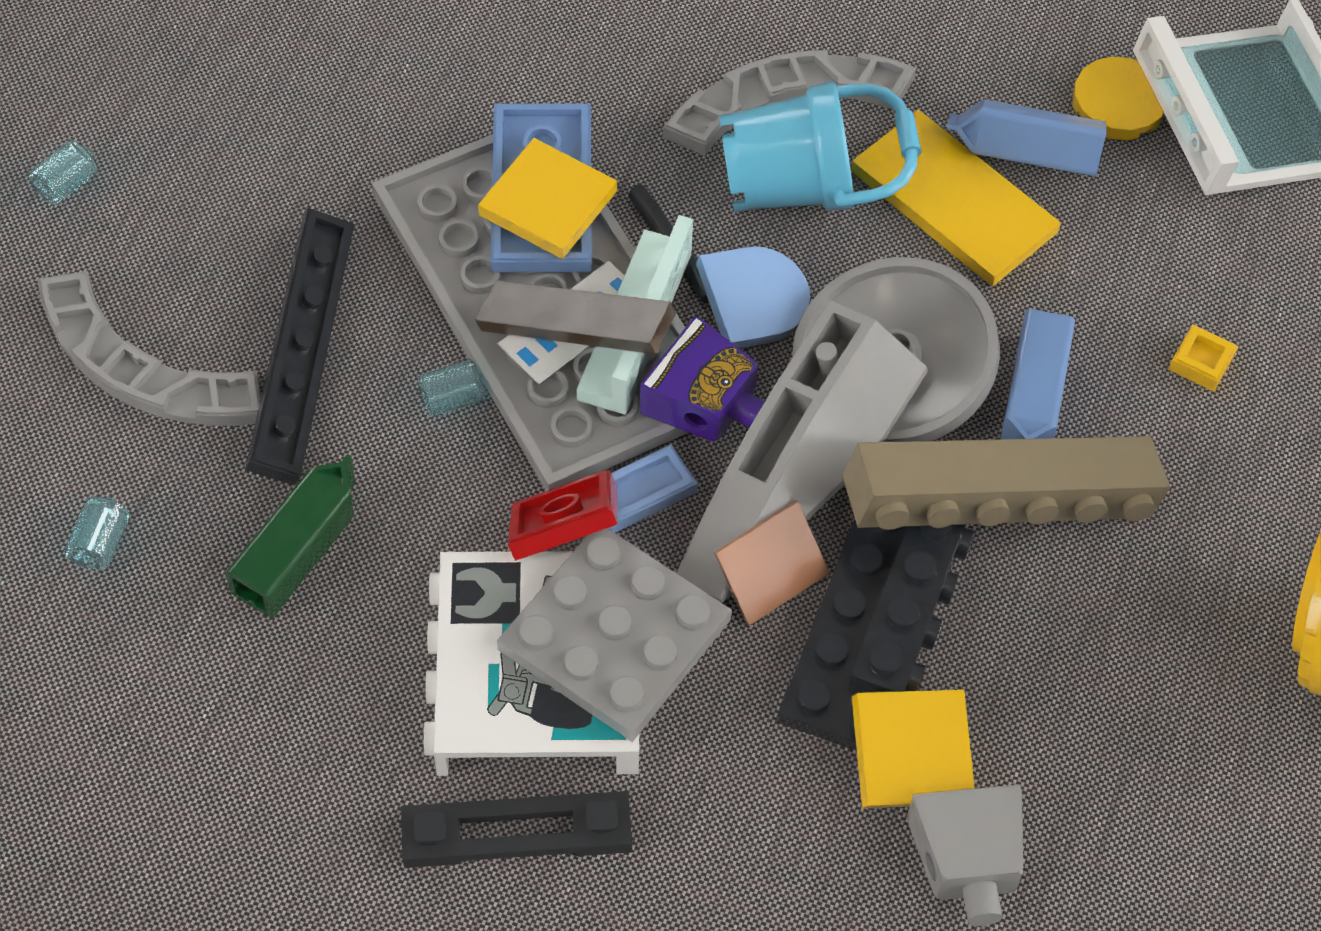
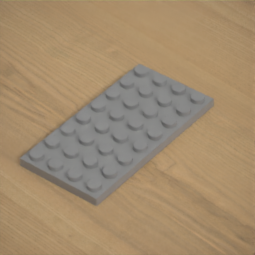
[372,134,689,491]

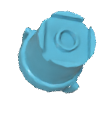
[719,81,921,212]

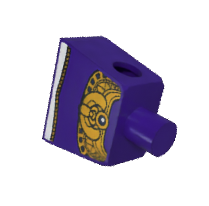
[640,316,765,441]

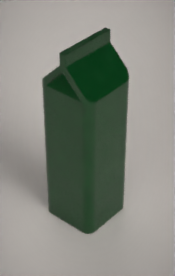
[225,454,356,618]

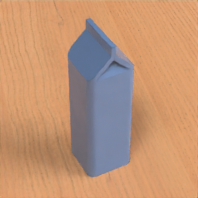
[947,99,1106,177]
[1000,309,1075,440]

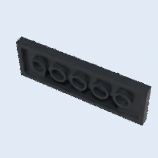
[777,519,975,751]

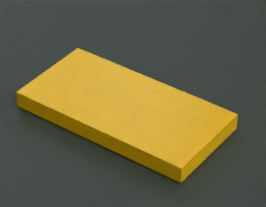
[851,109,1061,287]

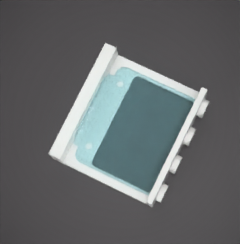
[1133,0,1321,195]

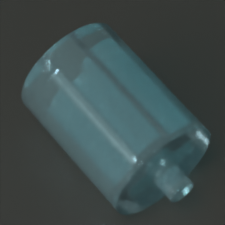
[28,140,98,205]
[417,359,485,418]
[65,496,130,570]

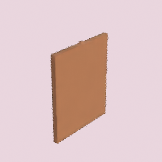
[714,501,830,626]

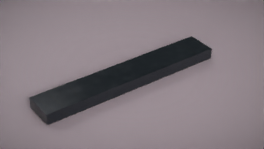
[245,208,355,486]

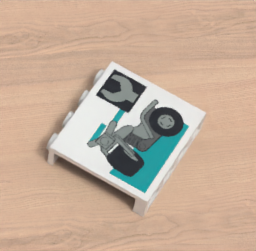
[424,551,639,776]

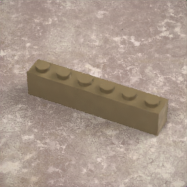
[842,436,1171,530]

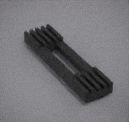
[401,791,632,868]

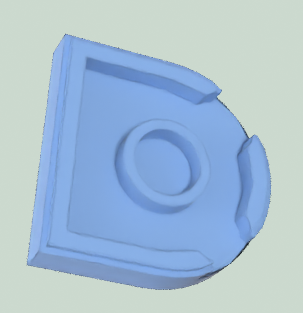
[696,247,810,349]

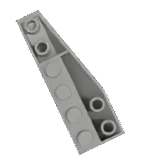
[677,300,928,603]

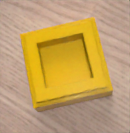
[1168,324,1239,392]

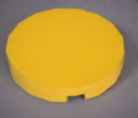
[1072,56,1165,141]

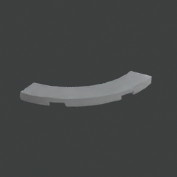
[663,50,916,156]
[37,271,261,426]

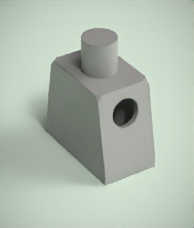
[907,784,1023,926]

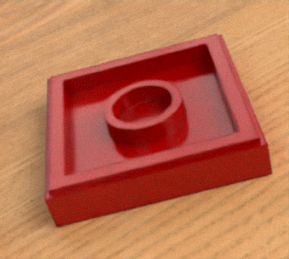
[508,469,618,561]

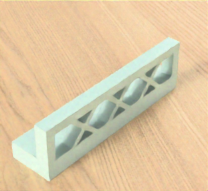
[577,215,693,415]

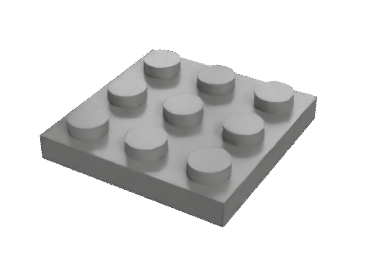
[497,528,732,742]

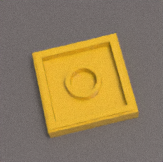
[478,138,617,259]
[852,690,975,809]

